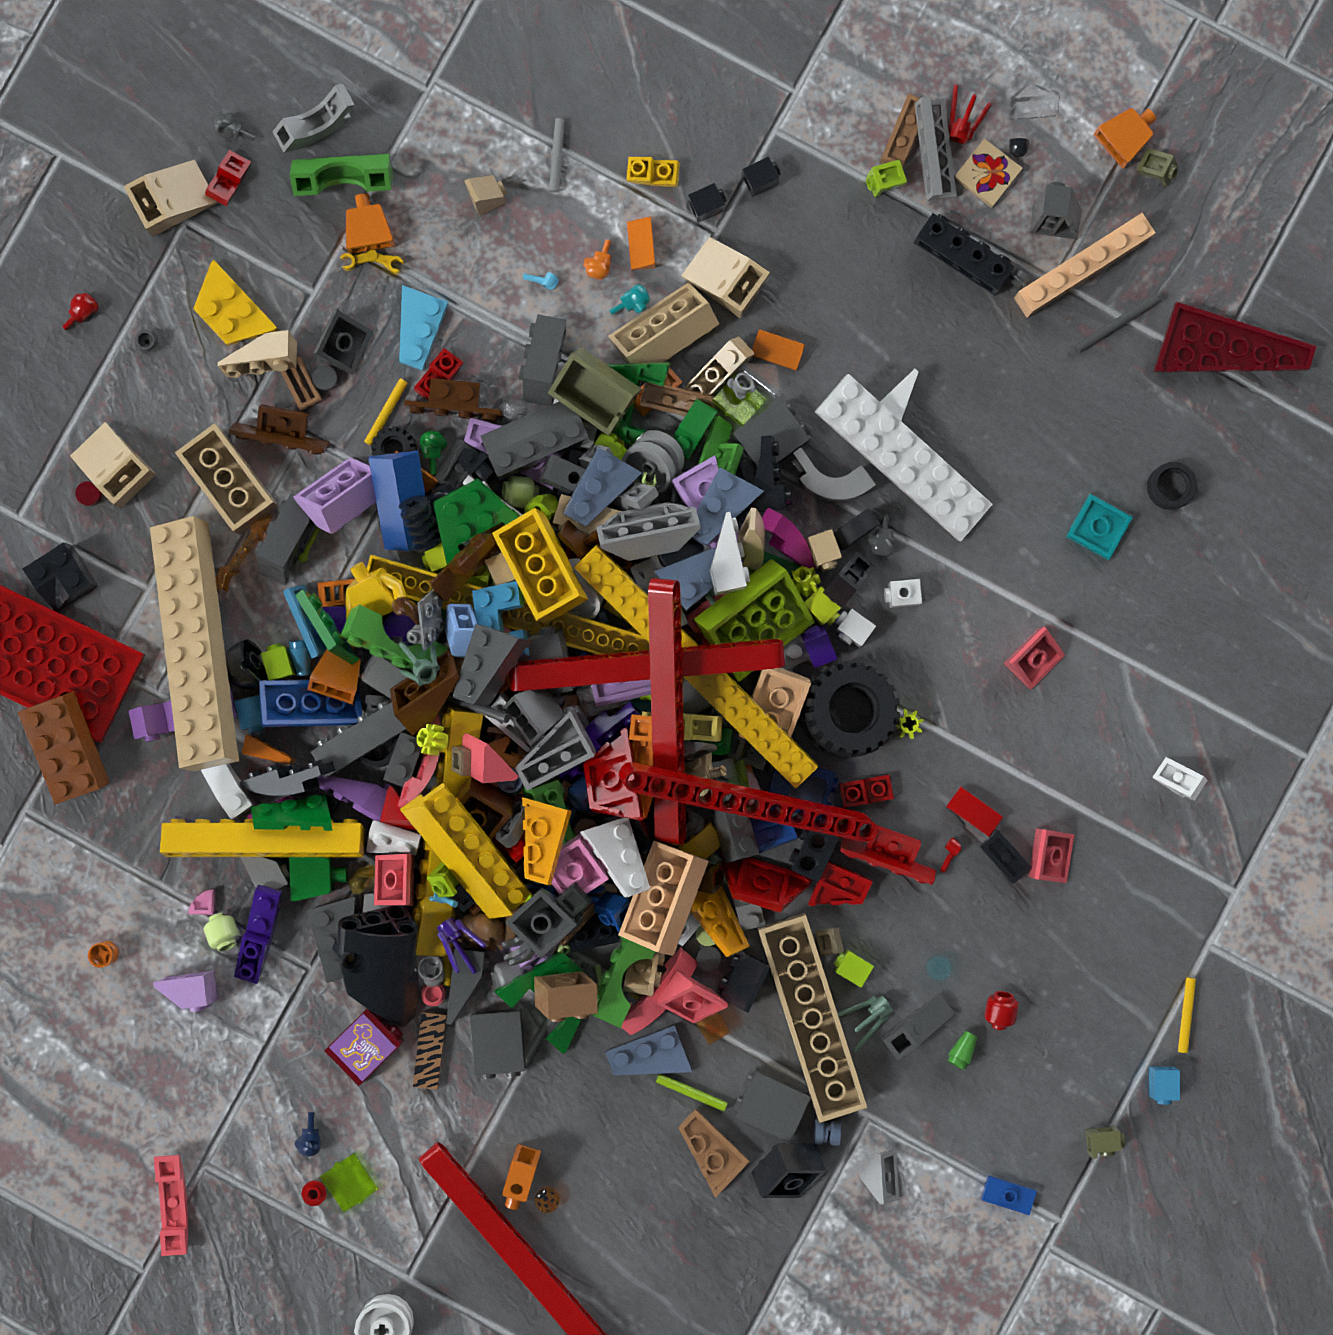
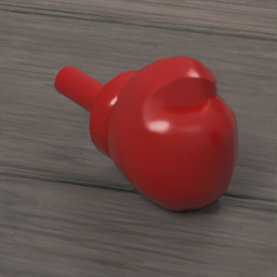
[62,293,99,331]

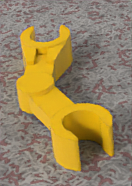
[340,250,404,274]

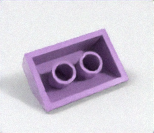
[294,457,376,534]

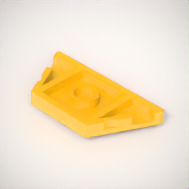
[193,260,279,346]

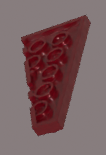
[1153,302,1317,373]

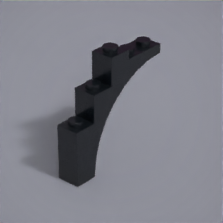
[736,435,792,534]

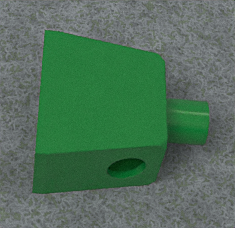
[289,857,348,901]

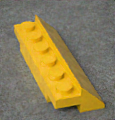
[400,783,531,919]

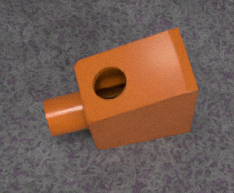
[1093,108,1157,169]
[346,193,396,255]
[307,643,361,704]
[502,1144,541,1210]

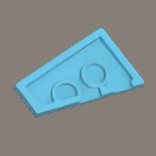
[399,285,449,371]

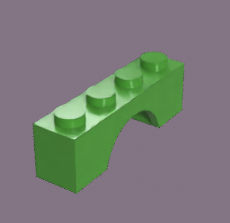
[290,154,393,196]
[341,605,447,671]
[592,936,655,1028]

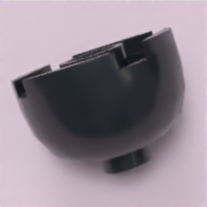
[225,639,269,689]

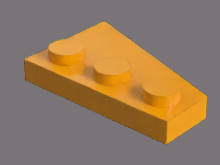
[522,797,571,885]
[690,886,750,957]

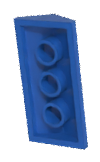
[369,451,426,551]
[259,679,362,727]

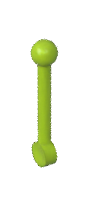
[298,526,320,562]

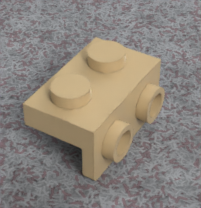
[623,951,665,996]

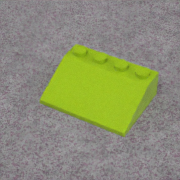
[694,559,815,682]

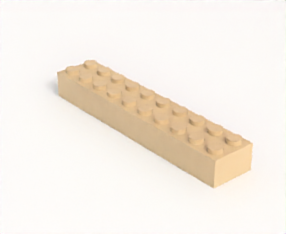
[150,516,239,771]

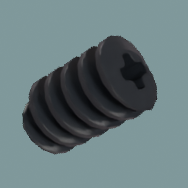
[398,496,441,552]

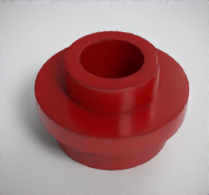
[301,1180,327,1206]

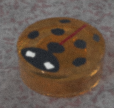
[535,1186,560,1213]

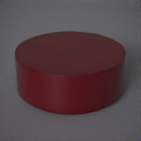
[75,481,102,507]

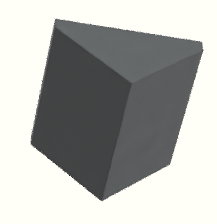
[314,309,374,375]
[505,888,577,958]

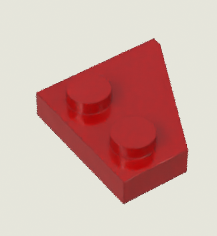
[808,861,872,906]

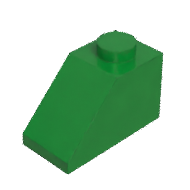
[673,399,718,459]

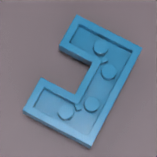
[472,581,530,658]

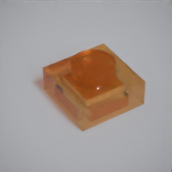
[696,1012,730,1045]

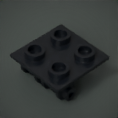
[569,898,620,953]

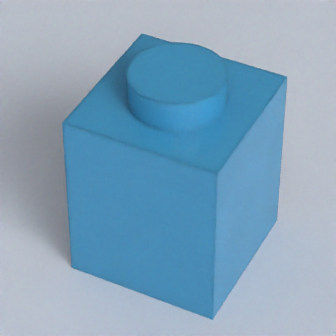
[1149,1066,1180,1105]

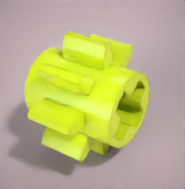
[792,566,821,597]
[896,709,924,739]
[417,724,449,756]

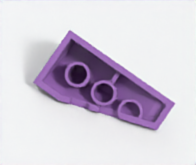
[317,775,399,823]

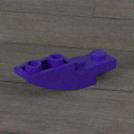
[559,702,642,784]
[234,884,282,984]

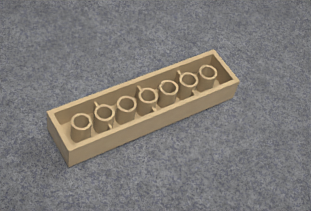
[757,913,867,1123]

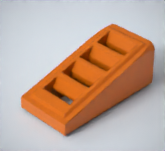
[317,579,355,607]
[241,734,295,765]

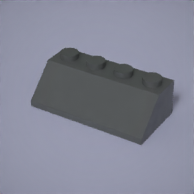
[480,401,590,481]

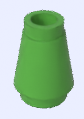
[947,1031,978,1070]

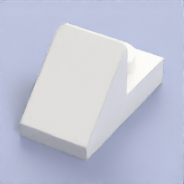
[1153,757,1208,801]

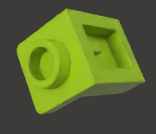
[866,159,907,197]
[426,862,459,898]

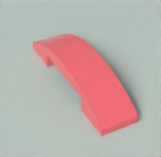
[398,714,441,808]
[621,947,697,1035]
[154,1155,188,1256]

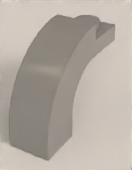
[272,84,355,153]
[578,444,659,511]
[791,448,876,503]

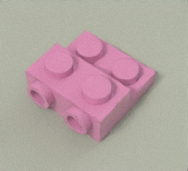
[552,833,610,894]

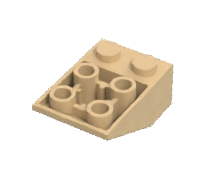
[123,160,218,237]
[681,237,770,318]
[70,422,157,508]

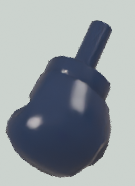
[295,1112,321,1157]

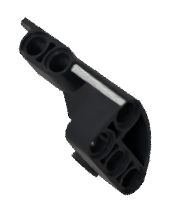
[332,905,419,1027]

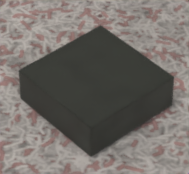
[555,882,592,918]

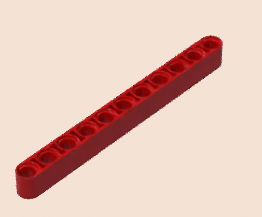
[648,578,686,845]
[509,639,785,691]
[619,762,878,842]
[418,1141,607,1335]

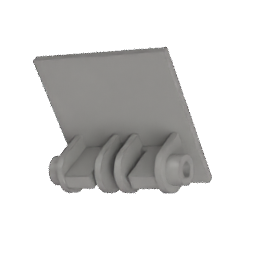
[407,589,445,651]

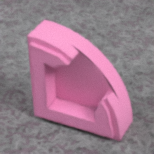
[189,889,215,915]

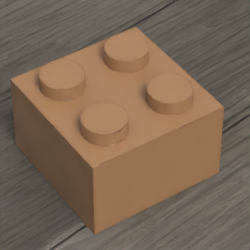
[534,971,598,1022]

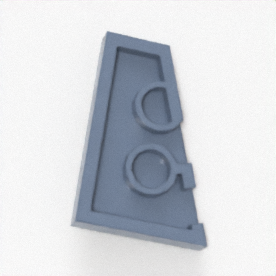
[562,448,642,526]
[691,468,764,546]
[654,547,744,611]
[605,1024,692,1075]

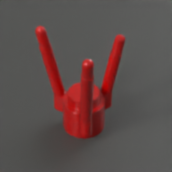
[948,84,992,144]

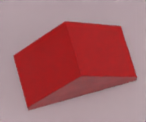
[380,786,416,831]

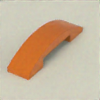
[629,714,654,818]

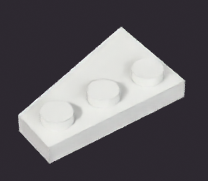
[580,817,650,897]

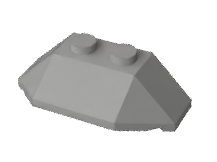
[596,503,701,561]

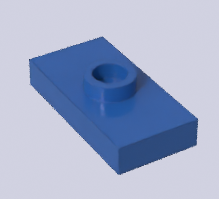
[981,1175,1037,1216]

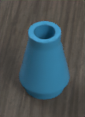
[287,639,311,676]

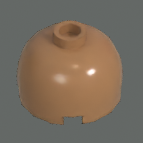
[458,909,505,951]

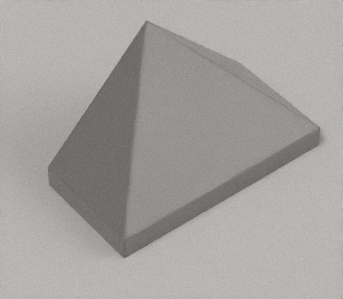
[859,1149,899,1205]

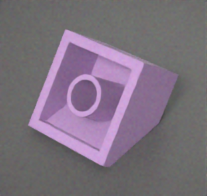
[153,970,218,1012]

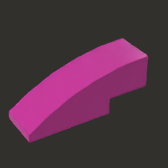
[762,508,816,569]

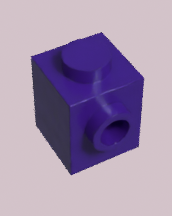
[801,626,837,668]

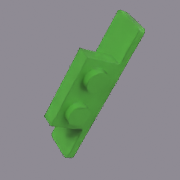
[698,416,744,475]

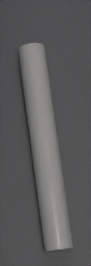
[549,118,565,193]

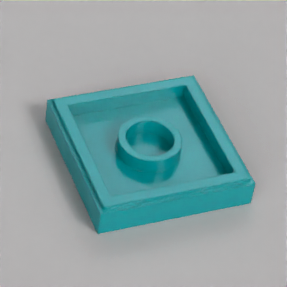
[1065,494,1133,560]

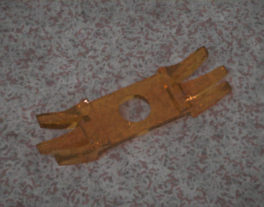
[216,514,274,592]

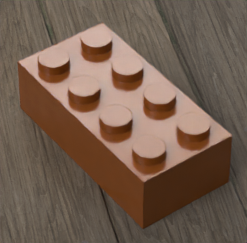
[17,691,110,805]

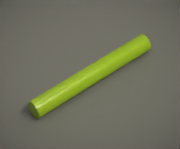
[656,1074,728,1112]

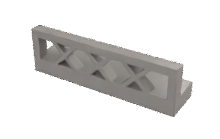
[915,96,957,201]

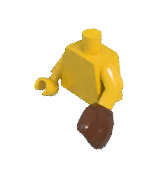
[346,562,420,625]

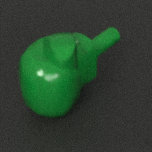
[420,431,447,474]

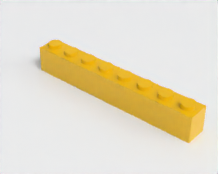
[160,819,365,857]

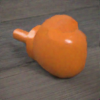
[583,239,611,280]

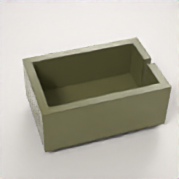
[548,347,642,436]

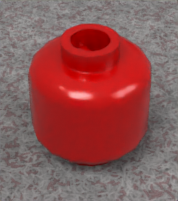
[984,991,1019,1030]

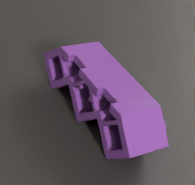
[129,688,237,742]

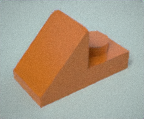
[488,736,524,769]

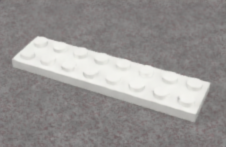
[815,374,993,541]

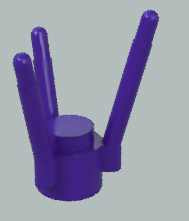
[436,917,486,974]

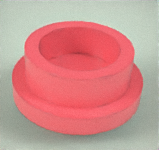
[421,984,446,1006]

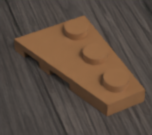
[678,1108,750,1198]

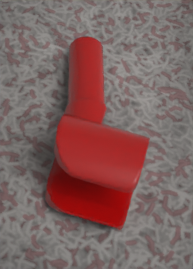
[940,837,961,873]

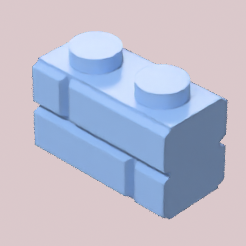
[444,604,477,658]

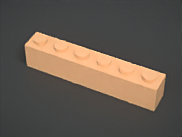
[1014,213,1155,318]

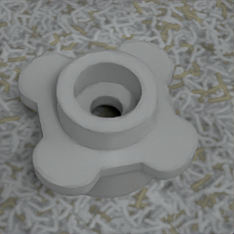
[727,372,755,399]

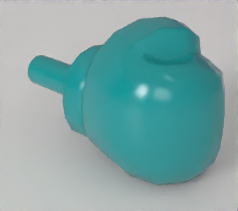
[609,284,650,315]

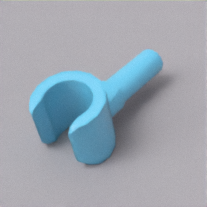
[523,272,559,290]
[429,892,458,907]

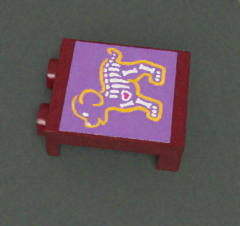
[324,1008,404,1086]

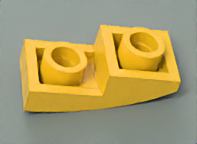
[626,157,680,187]
[676,822,720,859]

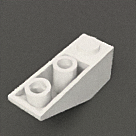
[710,512,750,595]

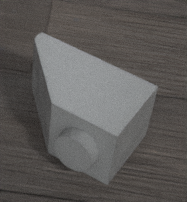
[240,857,290,890]

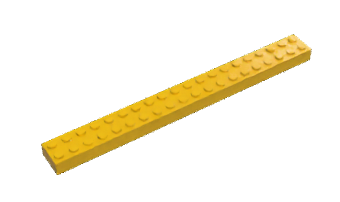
[574,544,818,789]
[367,555,650,654]

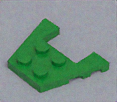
[606,362,670,445]
[434,478,520,565]
[494,951,597,1055]

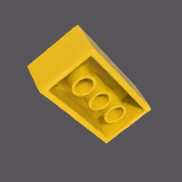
[492,508,588,624]

